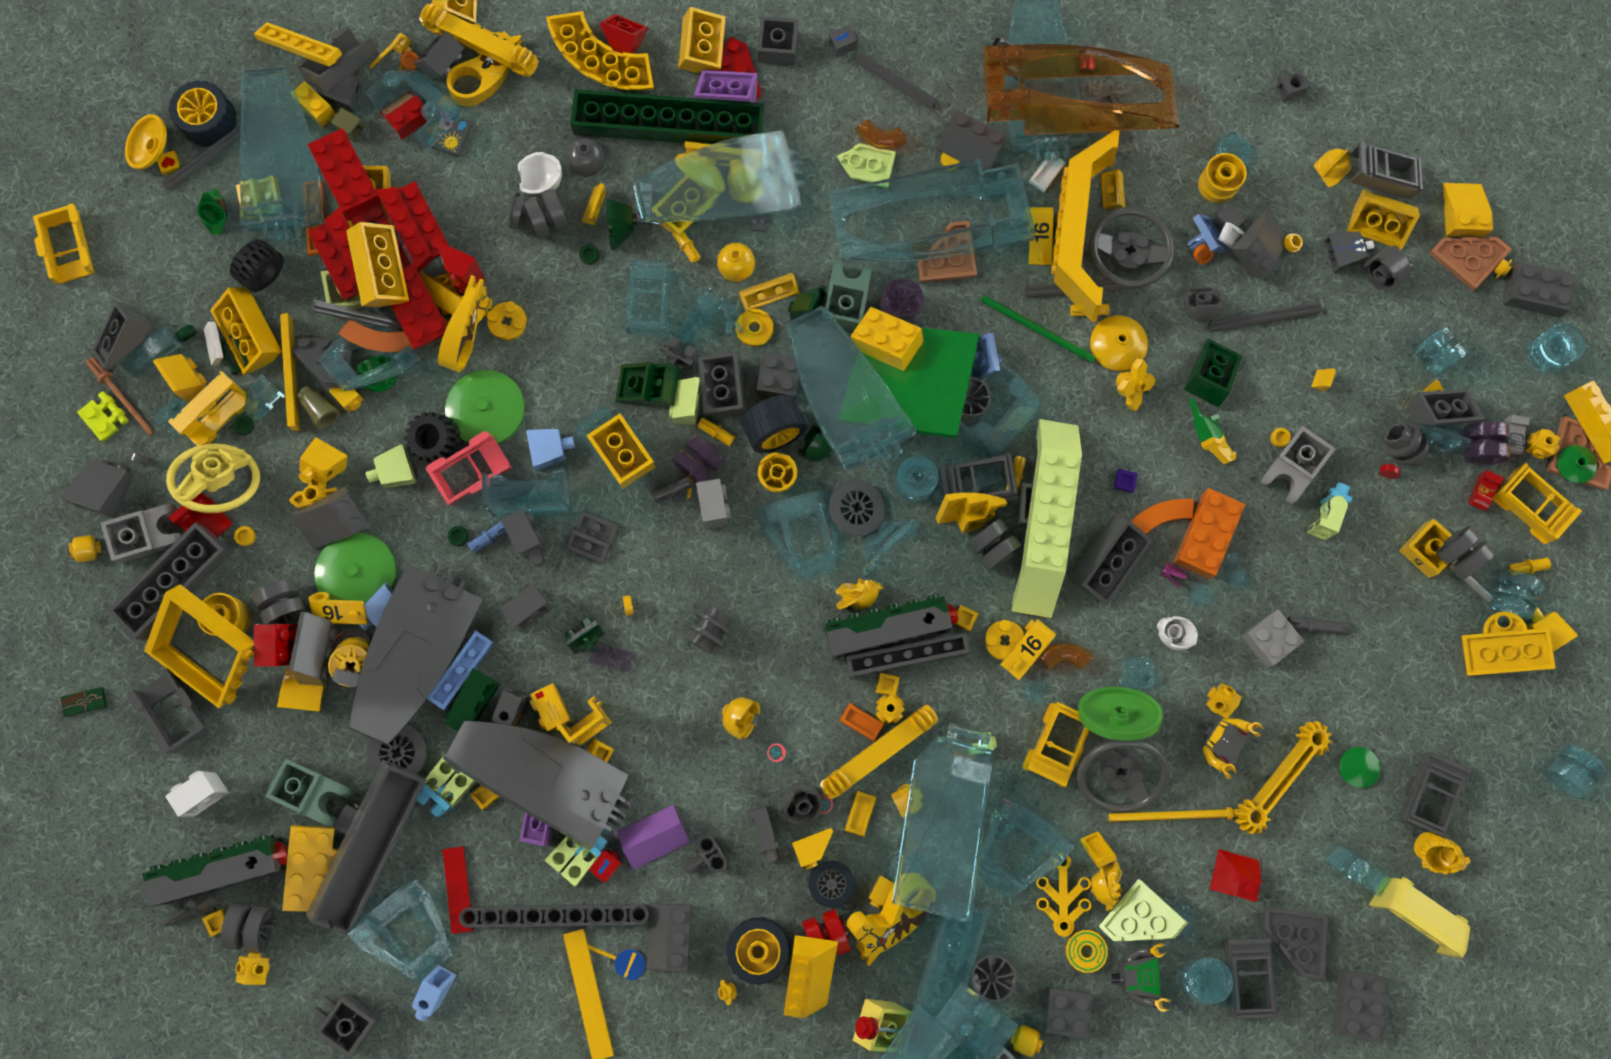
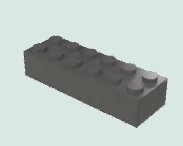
[107,522,233,641]

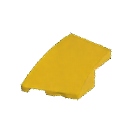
[936,492,1007,533]
[277,666,327,712]

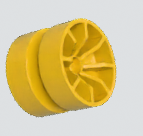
[1198,153,1247,203]
[197,593,251,638]

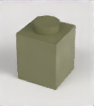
[331,108,365,141]

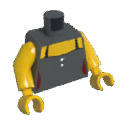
[1196,718,1264,779]

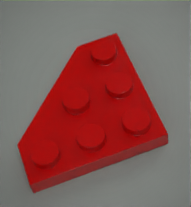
[715,36,761,102]

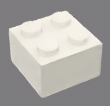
[165,771,229,817]

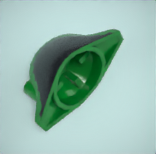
[197,189,228,235]

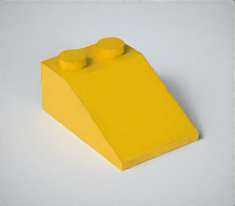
[1443,183,1493,238]

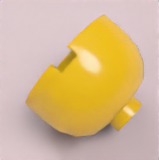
[717,243,755,282]
[758,452,797,493]
[722,697,760,740]

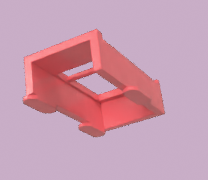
[426,431,513,506]

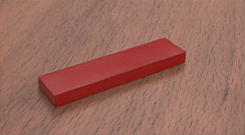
[443,846,473,934]

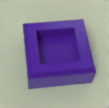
[1114,469,1138,493]

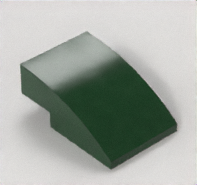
[615,362,680,406]

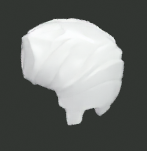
[1157,616,1198,651]

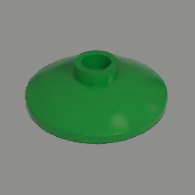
[1557,445,1597,484]

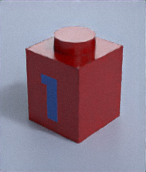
[589,849,623,883]

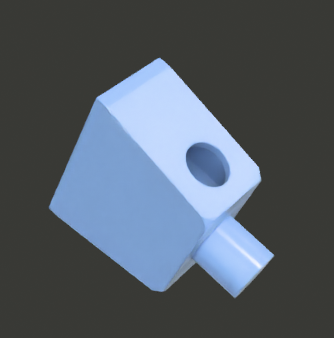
[526,429,575,471]
[359,582,394,630]
[412,965,456,1021]

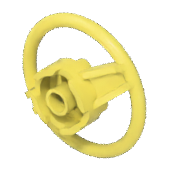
[166,444,260,513]

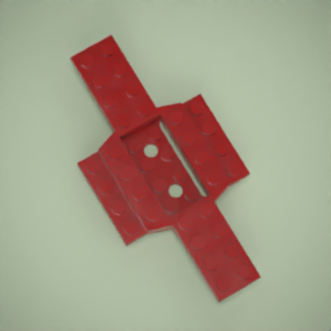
[307,128,449,351]

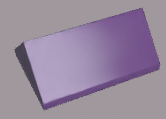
[694,70,758,103]
[617,805,690,869]
[519,812,554,847]

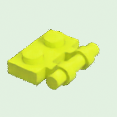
[77,391,129,442]

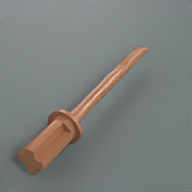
[86,356,154,435]

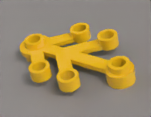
[1036,853,1091,937]

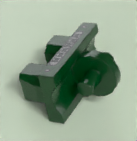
[565,617,605,654]

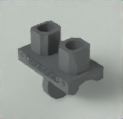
[661,336,698,370]

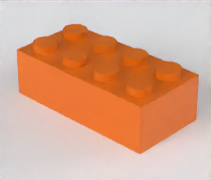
[1173,488,1246,579]

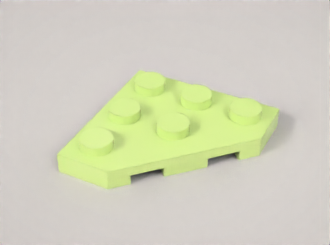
[1099,879,1188,942]

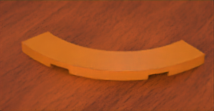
[338,315,449,352]
[1131,499,1194,534]

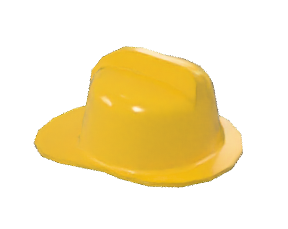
[1314,149,1351,187]

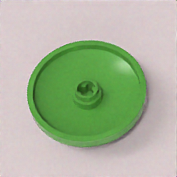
[445,370,525,444]
[315,533,397,604]
[1078,687,1163,741]

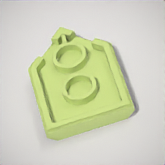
[837,143,896,187]

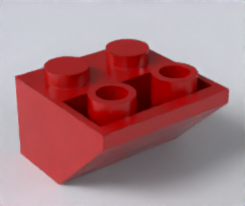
[254,624,298,667]

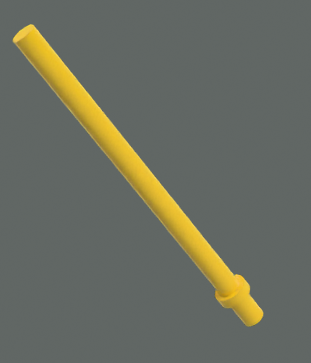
[1108,807,1240,822]

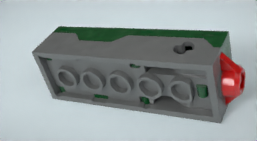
[824,594,959,660]
[142,835,289,907]

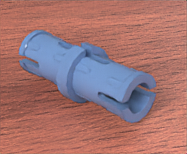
[467,521,506,554]

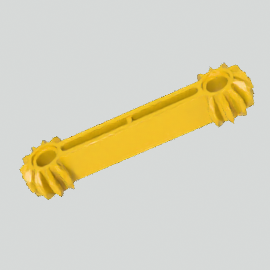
[419,3,539,77]
[820,705,938,799]
[1234,721,1333,834]

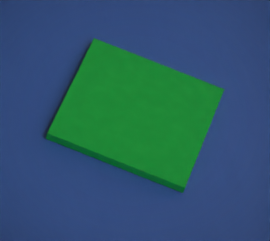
[839,327,980,439]

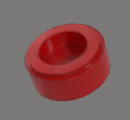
[1379,464,1401,479]

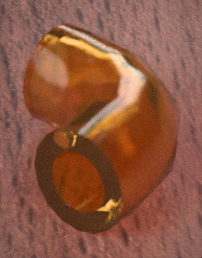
[855,119,907,150]
[1037,642,1094,671]

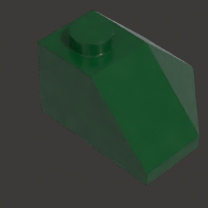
[607,199,638,250]
[788,285,826,327]

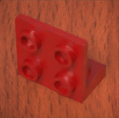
[168,492,233,538]

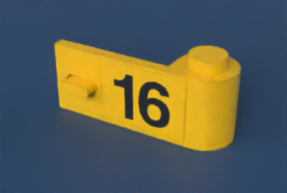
[1024,207,1053,265]
[308,592,368,624]
[1000,619,1056,680]

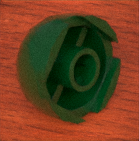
[798,421,835,462]

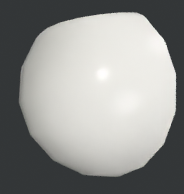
[518,152,562,197]

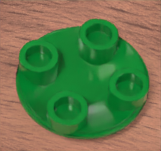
[357,355,398,392]
[1339,747,1380,788]

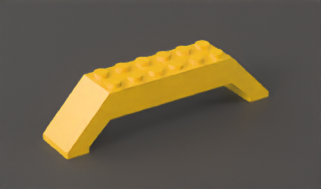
[1051,130,1120,322]

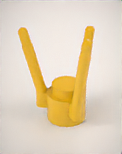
[369,33,412,74]

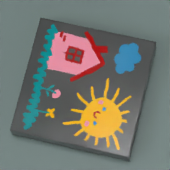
[422,110,473,157]

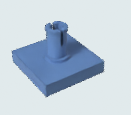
[1187,214,1228,253]
[971,333,1002,380]

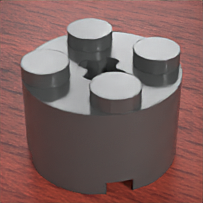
[1364,246,1414,293]

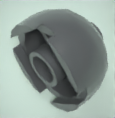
[567,137,606,177]
[1184,286,1224,323]
[781,782,824,826]

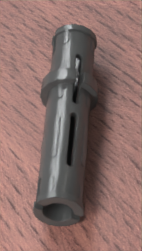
[1287,616,1351,635]

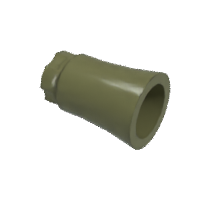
[297,386,340,430]

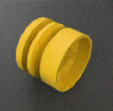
[328,637,370,687]

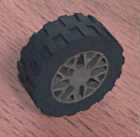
[809,861,855,908]

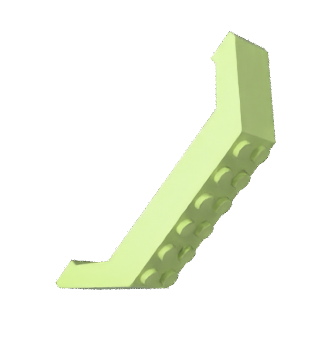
[1011,419,1082,619]

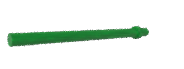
[980,295,1095,363]

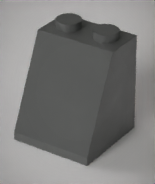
[61,458,134,519]

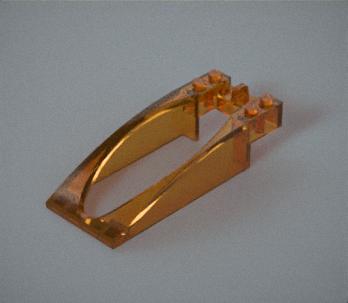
[982,44,1179,135]

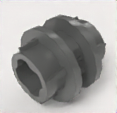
[1383,422,1430,466]
[687,606,733,654]

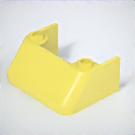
[1369,877,1471,958]

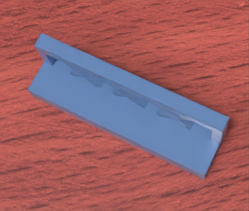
[427,631,494,711]

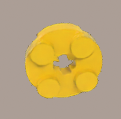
[487,301,527,341]
[985,620,1024,660]

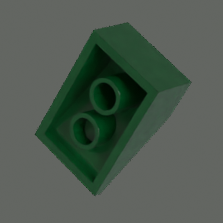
[1184,338,1242,408]

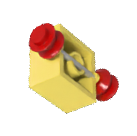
[853,999,923,1053]

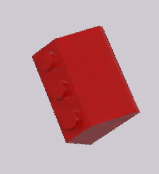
[437,242,485,296]

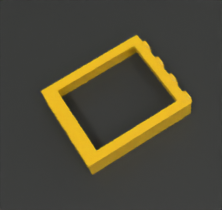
[144,585,254,709]

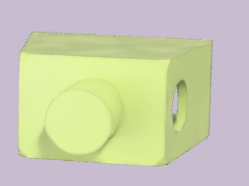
[366,444,417,488]

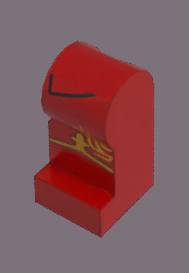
[1468,470,1504,512]

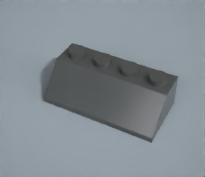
[1069,514,1153,606]

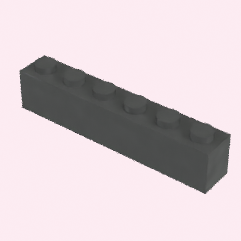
[845,632,970,679]

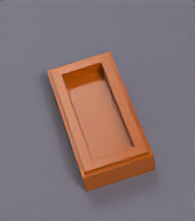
[839,703,884,742]

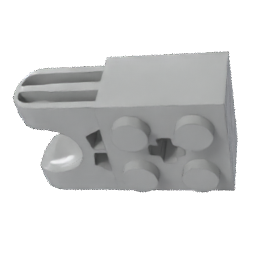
[1260,426,1336,505]
[101,504,182,564]

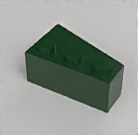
[444,668,501,732]

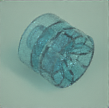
[1180,957,1233,1004]

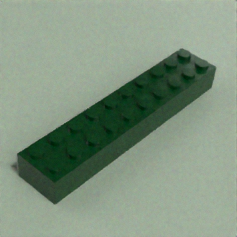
[570,89,765,149]

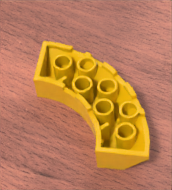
[546,11,654,91]

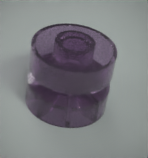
[879,278,924,324]
[1464,422,1510,465]
[671,434,725,483]

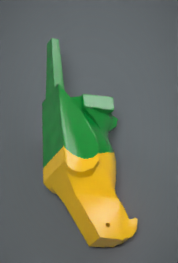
[1189,398,1236,464]

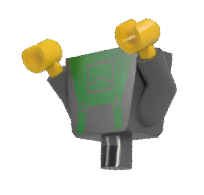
[1109,943,1170,1012]

